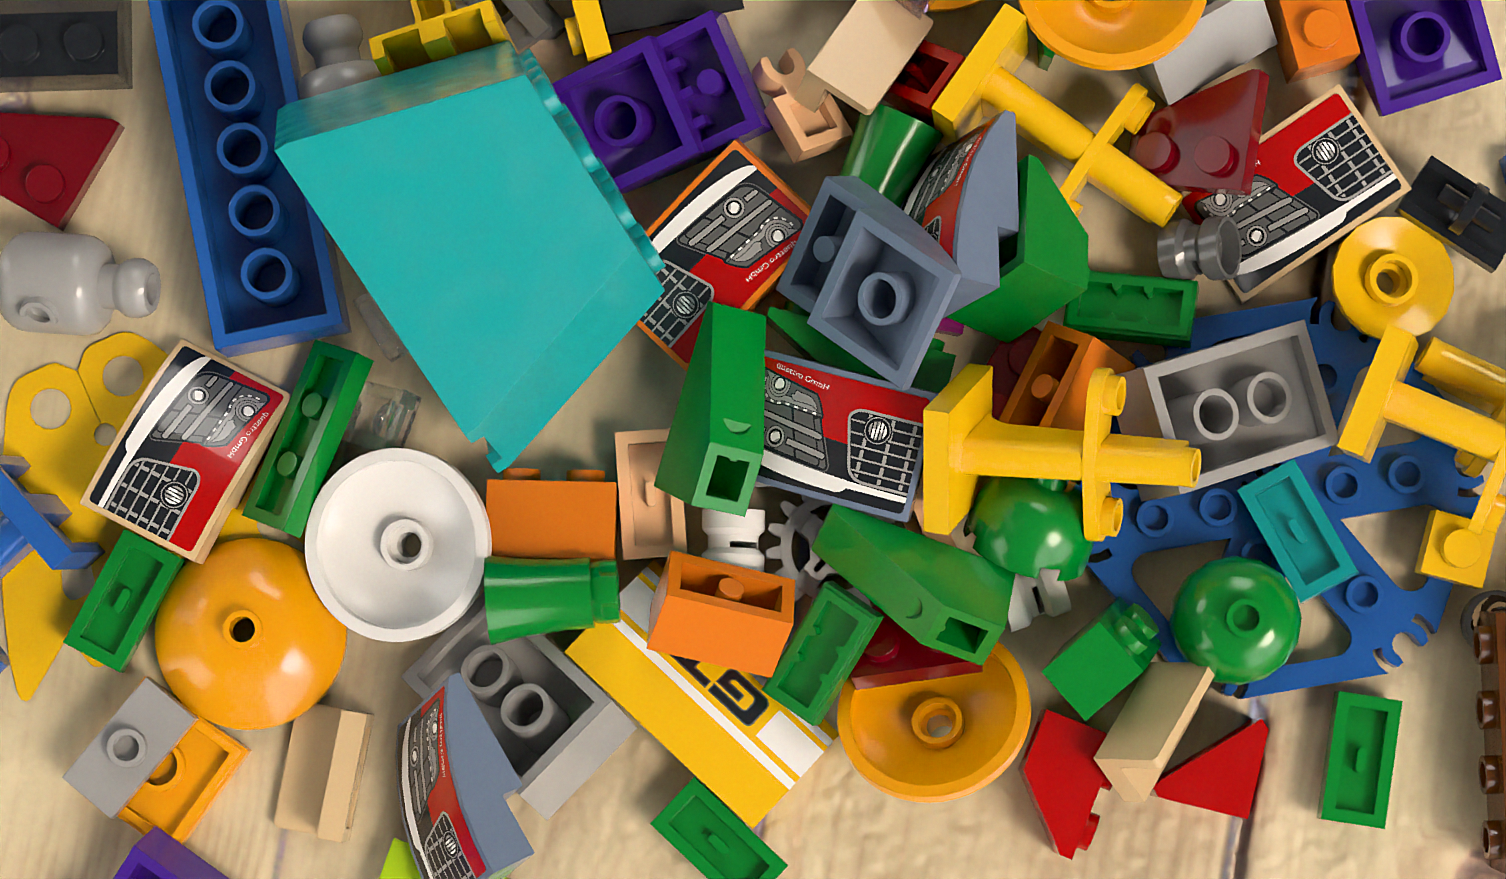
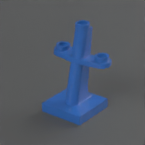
[0,455,105,673]

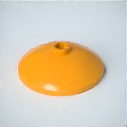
[1018,0,1207,70]
[155,538,348,730]
[837,641,1031,803]

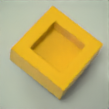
[564,0,612,65]
[1414,509,1497,589]

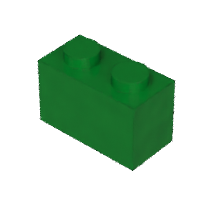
[1041,596,1162,721]

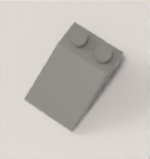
[1115,319,1339,502]
[401,592,637,820]

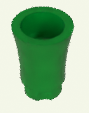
[839,103,944,208]
[484,555,621,645]

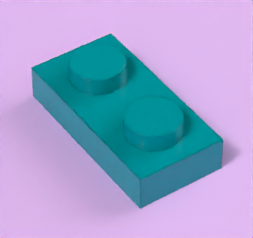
[1237,459,1359,604]

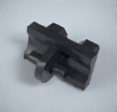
[1394,156,1506,273]

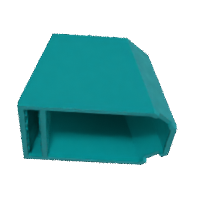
[274,40,666,473]

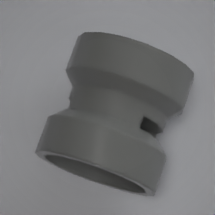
[1157,216,1242,281]

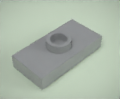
[62,677,199,819]

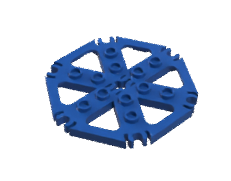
[1078,297,1484,699]

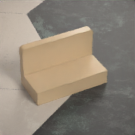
[794,0,933,115]
[1093,662,1215,803]
[274,704,375,843]

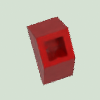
[1018,709,1113,860]

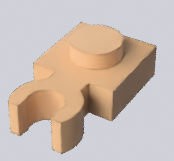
[752,48,854,164]

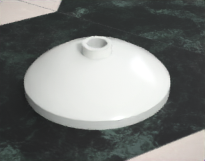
[305,448,492,642]

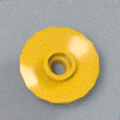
[1331,217,1455,341]

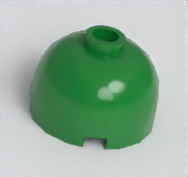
[963,476,1095,581]
[1169,555,1302,685]

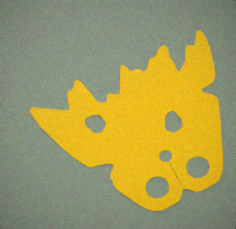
[2,332,308,701]

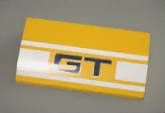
[564,560,839,829]

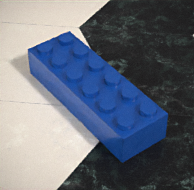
[148,0,352,358]

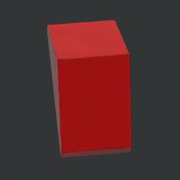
[882,40,966,127]
[1150,719,1269,819]

